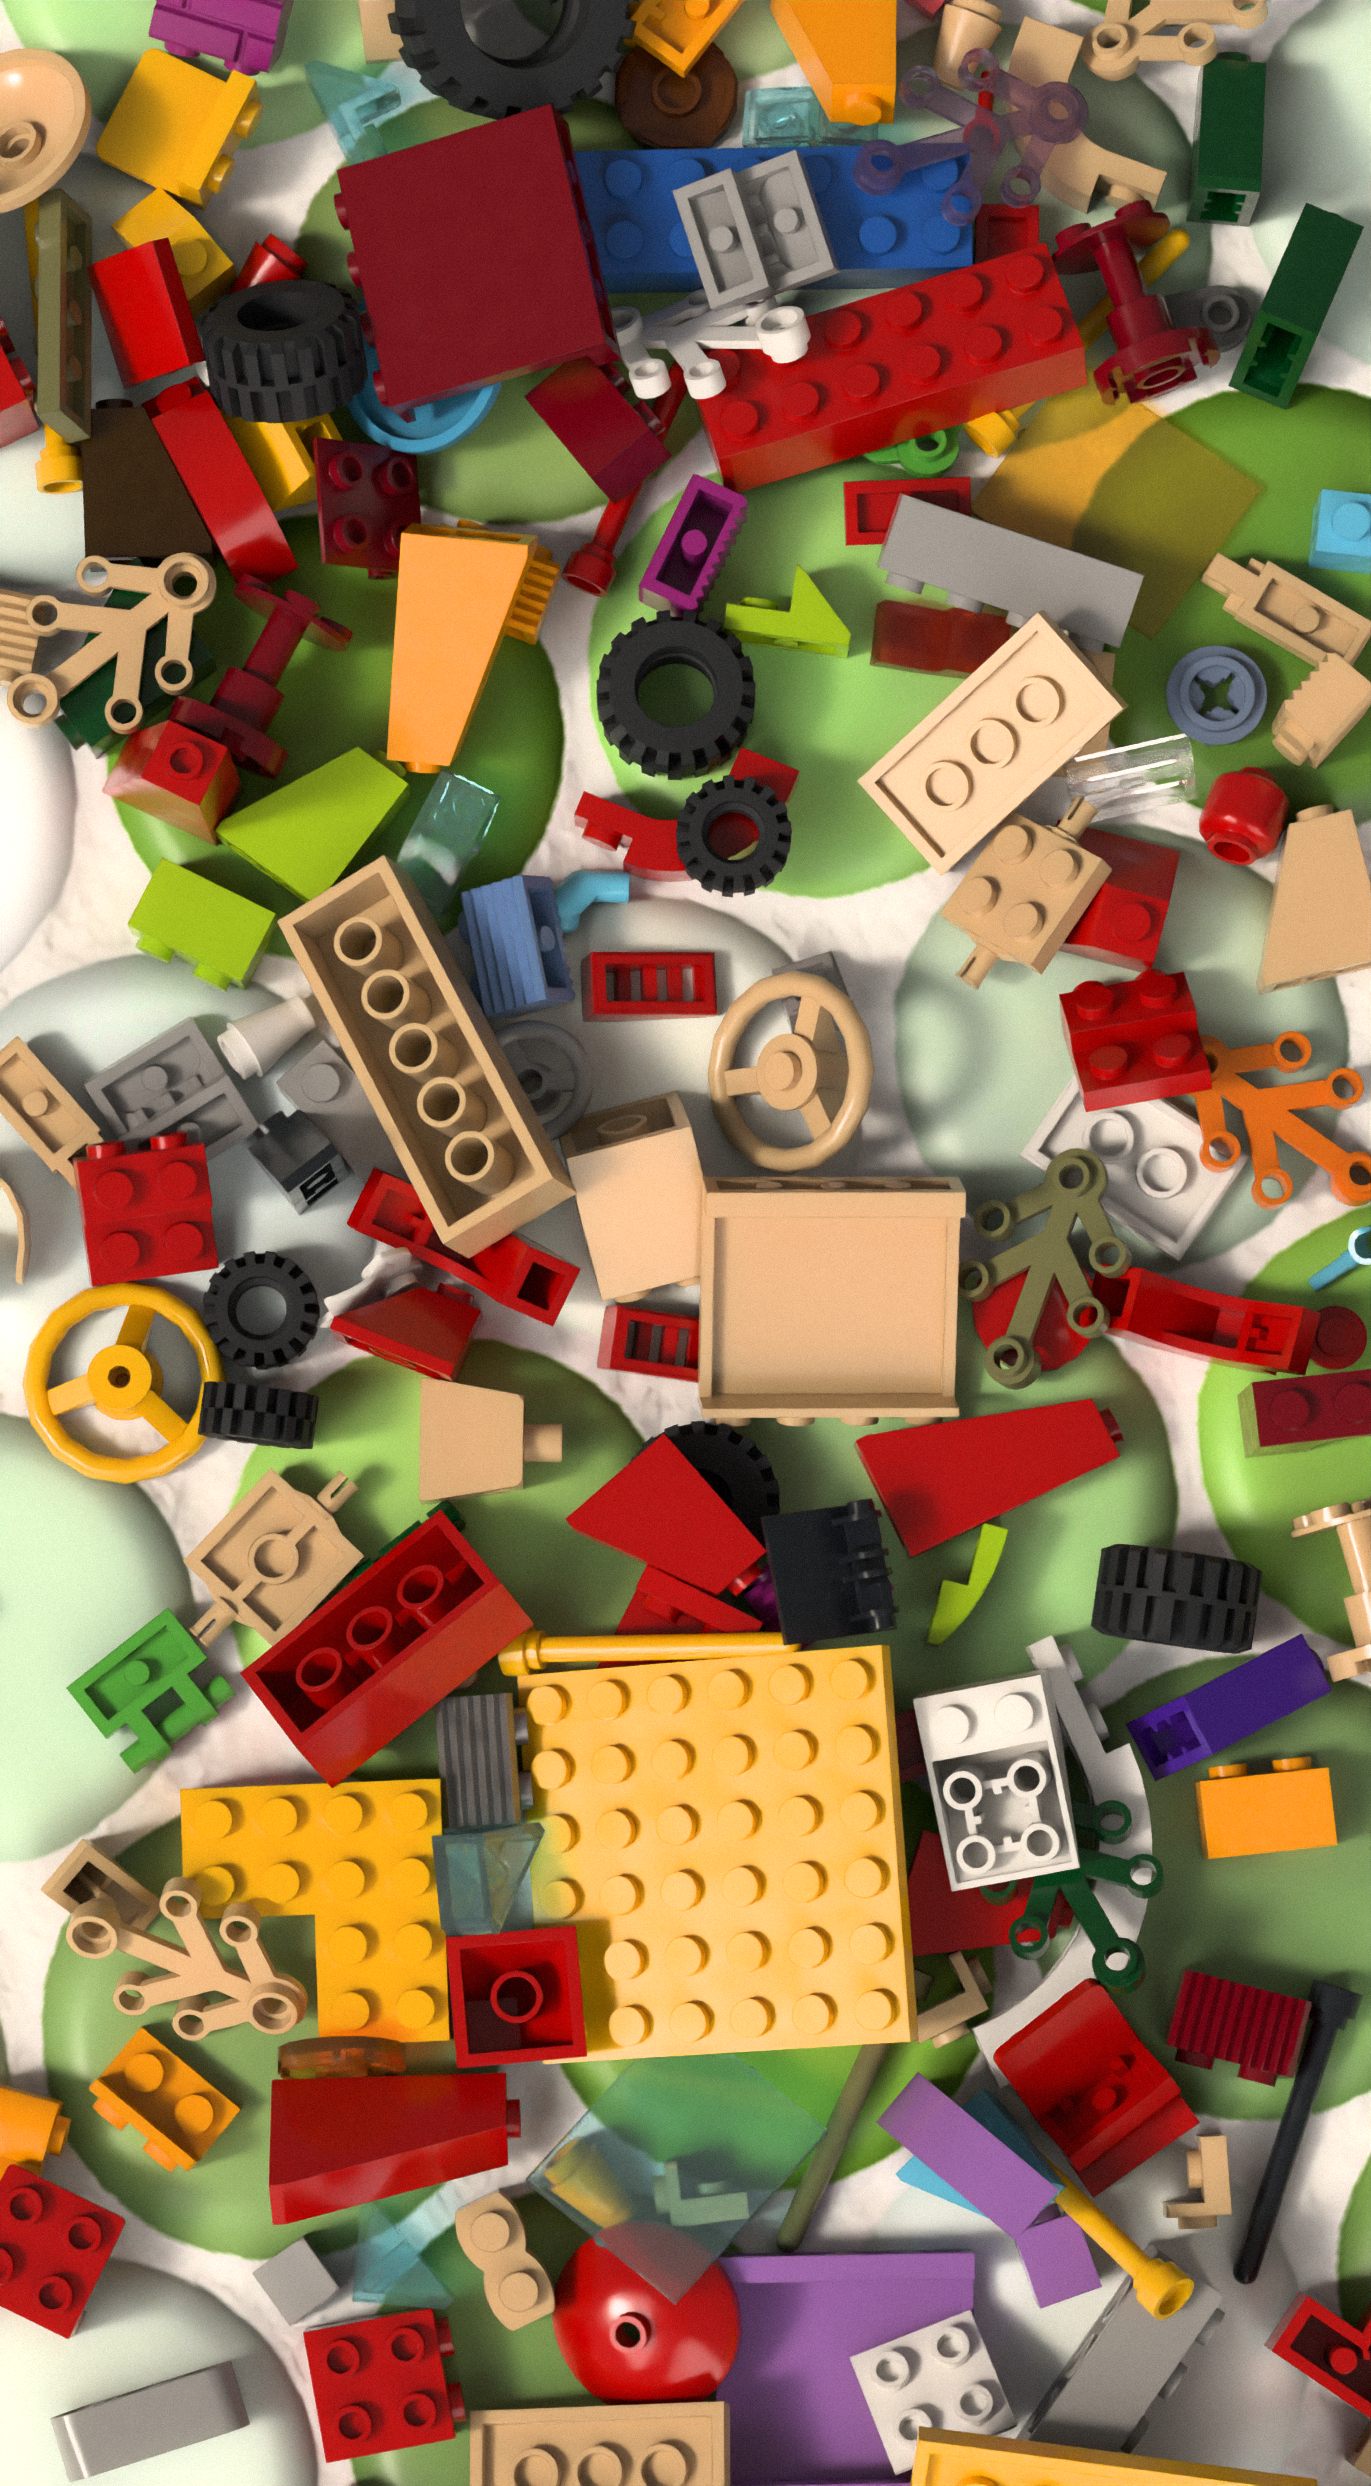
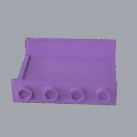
[713,2249,975,2486]

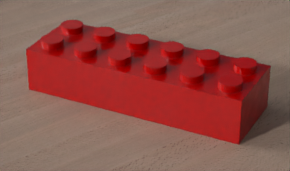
[693,242,1088,493]

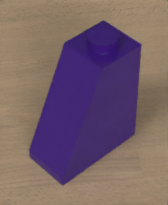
[1126,1634,1332,1782]

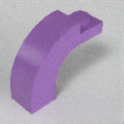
[876,2072,1058,2241]

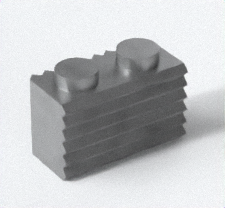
[435,1693,534,1829]

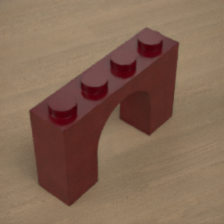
[1237,1369,1371,1458]

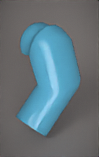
[553,870,630,933]

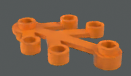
[1188,1031,1371,1210]

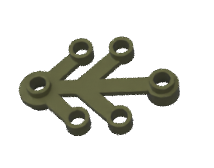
[958,1148,1132,1390]

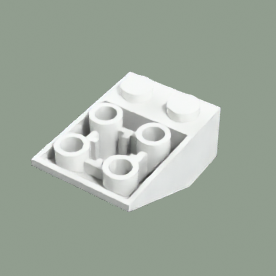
[913,1668,1080,1892]

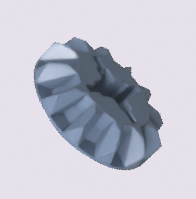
[1166,645,1267,747]

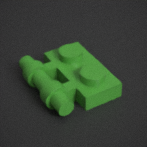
[66,1608,236,1774]

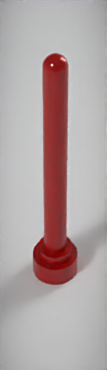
[561,359,688,597]

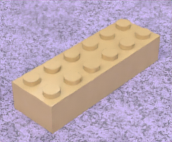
[277,855,577,1258]

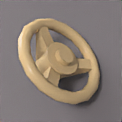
[707,970,875,1175]

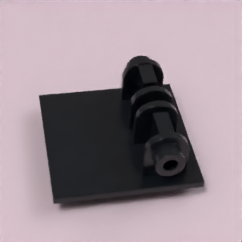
[760,1498,900,1646]

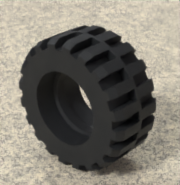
[387,0,639,120]

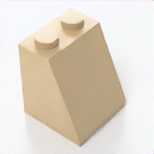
[558,1090,704,1303]

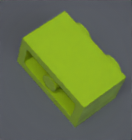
[127,857,279,992]

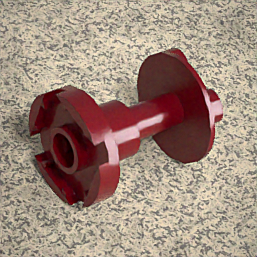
[1051,200,1221,405]
[166,574,354,780]

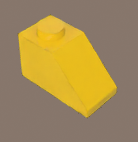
[111,188,237,320]

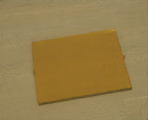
[971,365,1262,641]

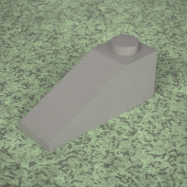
[276,1039,411,1185]

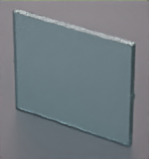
[526,2053,828,2305]

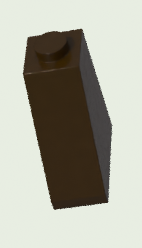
[81,399,217,572]

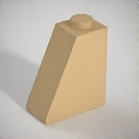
[1256,804,1371,995]

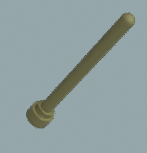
[776,1967,935,2253]

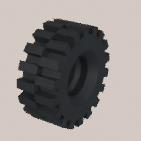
[629,1421,780,1584]

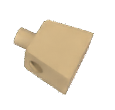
[419,1378,563,1505]

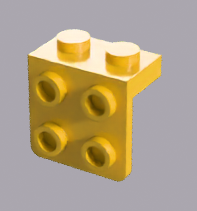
[96,49,264,211]

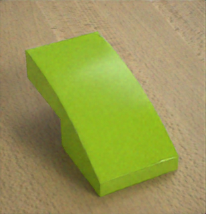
[925,1523,1009,1648]

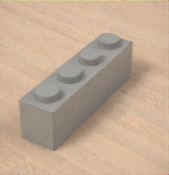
[876,493,1144,654]

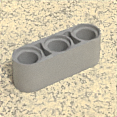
[50,2361,250,2482]

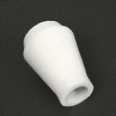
[217,995,316,1080]

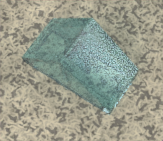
[431,1822,545,1936]
[352,2200,456,2309]

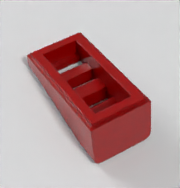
[580,952,718,1022]
[597,1305,699,1383]

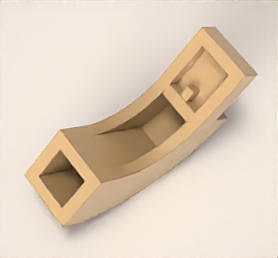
[1005,16,1167,214]

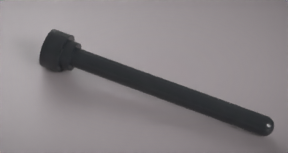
[1233,1979,1363,2285]

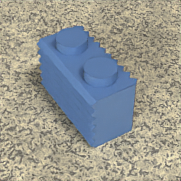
[458,875,576,1019]

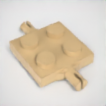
[940,796,1113,990]
[183,1468,366,1648]

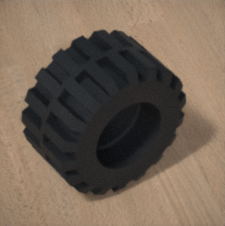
[200,279,368,423]
[596,610,756,780]
[1091,1544,1262,1654]

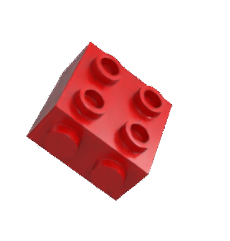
[303,2304,467,2463]

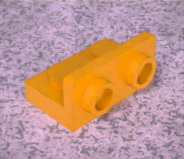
[624,0,745,78]
[88,2026,242,2172]

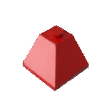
[1056,819,1180,973]
[330,1283,483,1383]
[446,1925,587,2068]

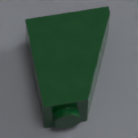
[1186,52,1266,227]
[1228,203,1364,410]
[53,557,218,759]

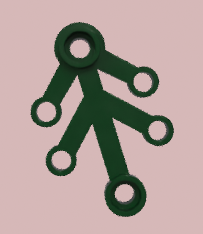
[979,1799,1164,1995]

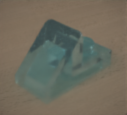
[304,60,402,166]

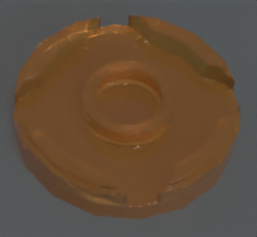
[277,2036,406,2079]

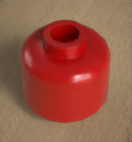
[1199,767,1289,865]

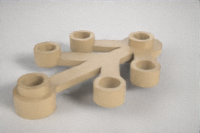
[1081,0,1268,81]
[7,552,217,734]
[66,1877,308,2041]

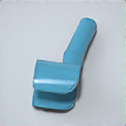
[1308,1225,1371,1292]

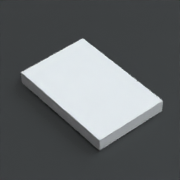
[1019,1074,1249,1263]

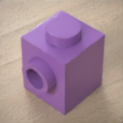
[1014,2202,1102,2309]

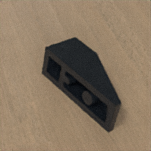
[248,1109,349,1215]

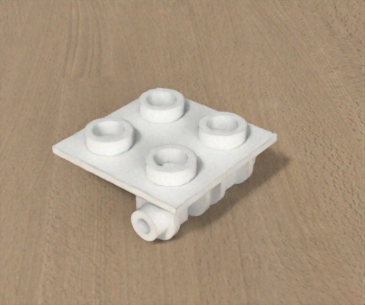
[849,2310,1018,2475]

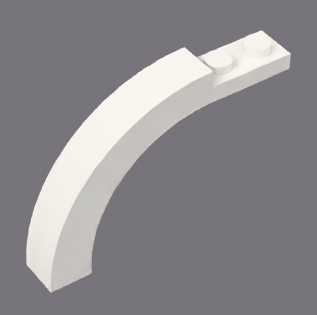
[970,1636,1153,2088]

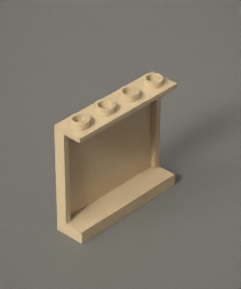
[697,1177,966,1427]

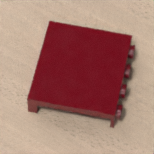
[334,104,622,423]

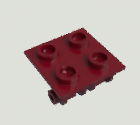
[313,437,421,580]

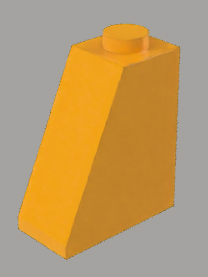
[770,0,897,126]

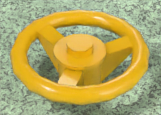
[22,1281,227,1484]

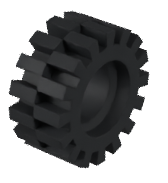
[676,775,792,897]
[202,1251,320,1370]
[198,1381,319,1449]

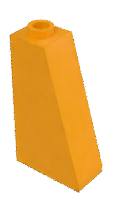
[386,523,538,773]

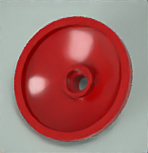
[552,2222,742,2406]

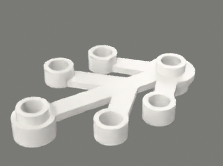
[611,288,811,399]

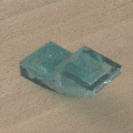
[742,86,878,148]
[396,769,501,918]

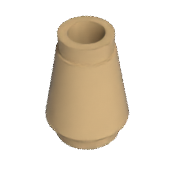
[929,0,1003,92]

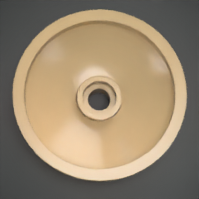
[0,48,91,214]

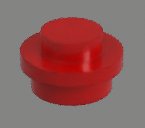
[1310,1306,1367,1370]

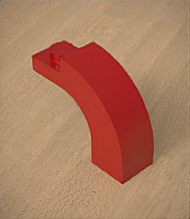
[140,376,299,584]
[574,747,800,882]
[346,1166,581,1327]
[1082,1263,1321,1376]

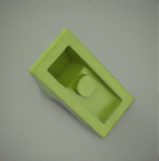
[723,564,851,659]

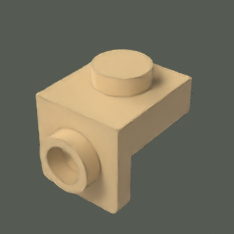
[916,1951,993,2049]

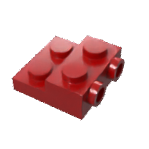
[1059,969,1212,1112]
[72,1131,219,1287]

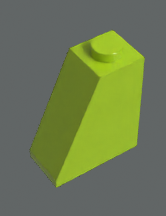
[215,746,411,904]

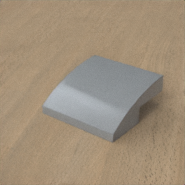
[672,149,840,311]
[82,1016,259,1162]

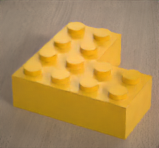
[180,1779,452,2046]

